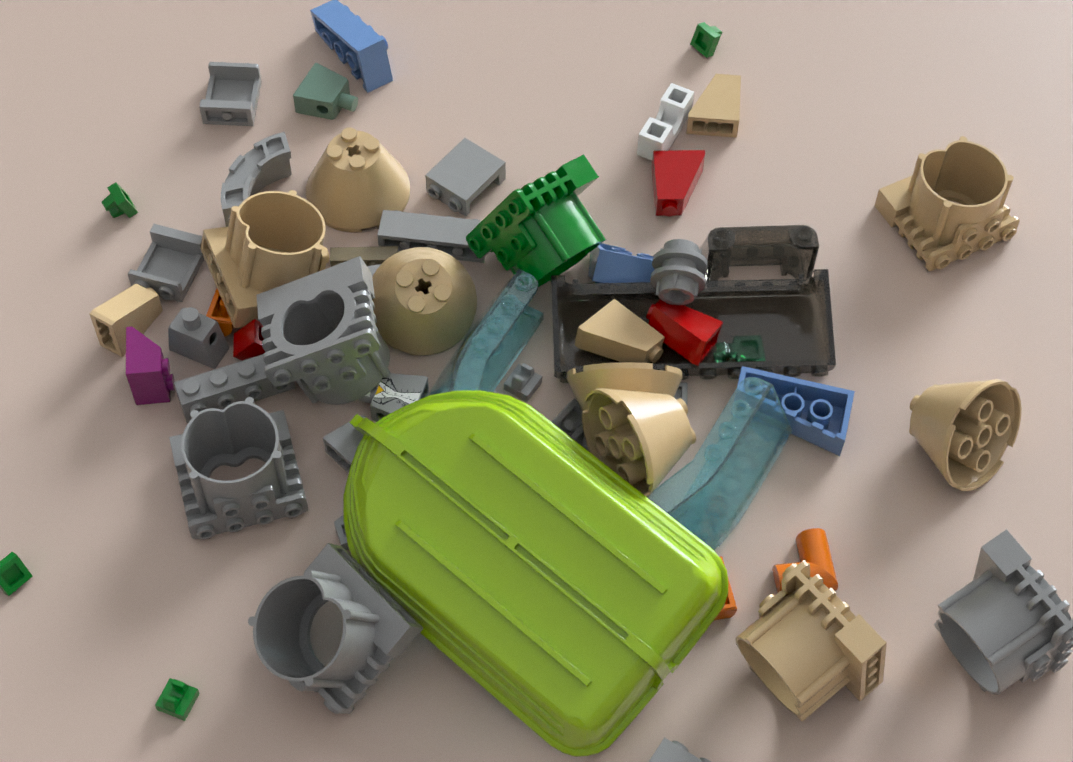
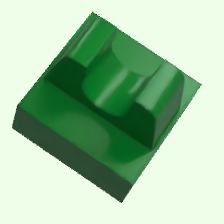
[690,22,722,58]
[102,182,138,218]
[0,552,33,596]
[155,678,200,721]

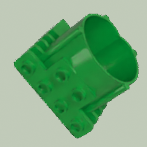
[466,154,606,294]

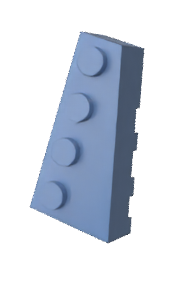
[310,0,393,93]
[733,366,855,456]

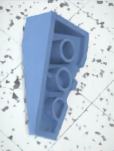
[588,243,704,289]

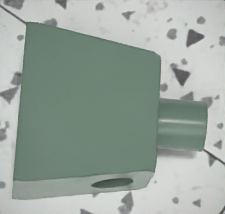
[293,63,358,120]

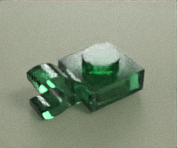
[713,335,766,365]

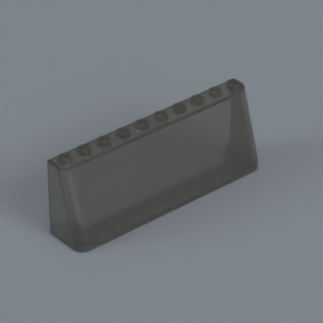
[550,269,836,383]

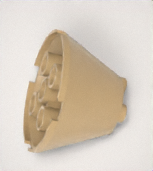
[306,127,410,233]
[372,247,477,356]
[567,362,683,411]
[909,379,1022,491]
[582,388,696,498]

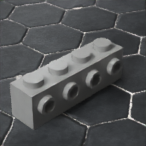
[174,354,296,423]

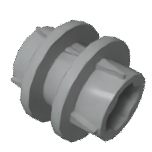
[650,239,708,305]

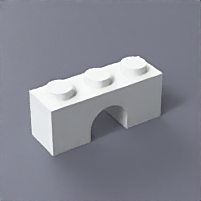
[637,83,694,160]

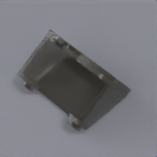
[700,225,819,289]

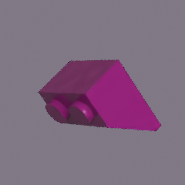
[126,326,175,405]

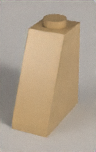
[686,74,741,138]
[89,283,163,357]
[574,299,665,363]

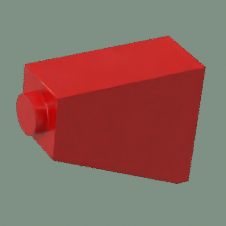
[651,150,705,217]
[646,300,723,366]

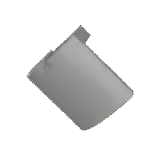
[221,132,292,227]

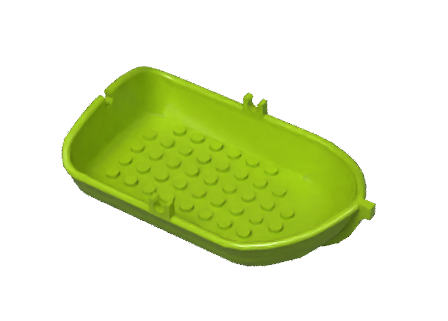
[343,390,728,757]

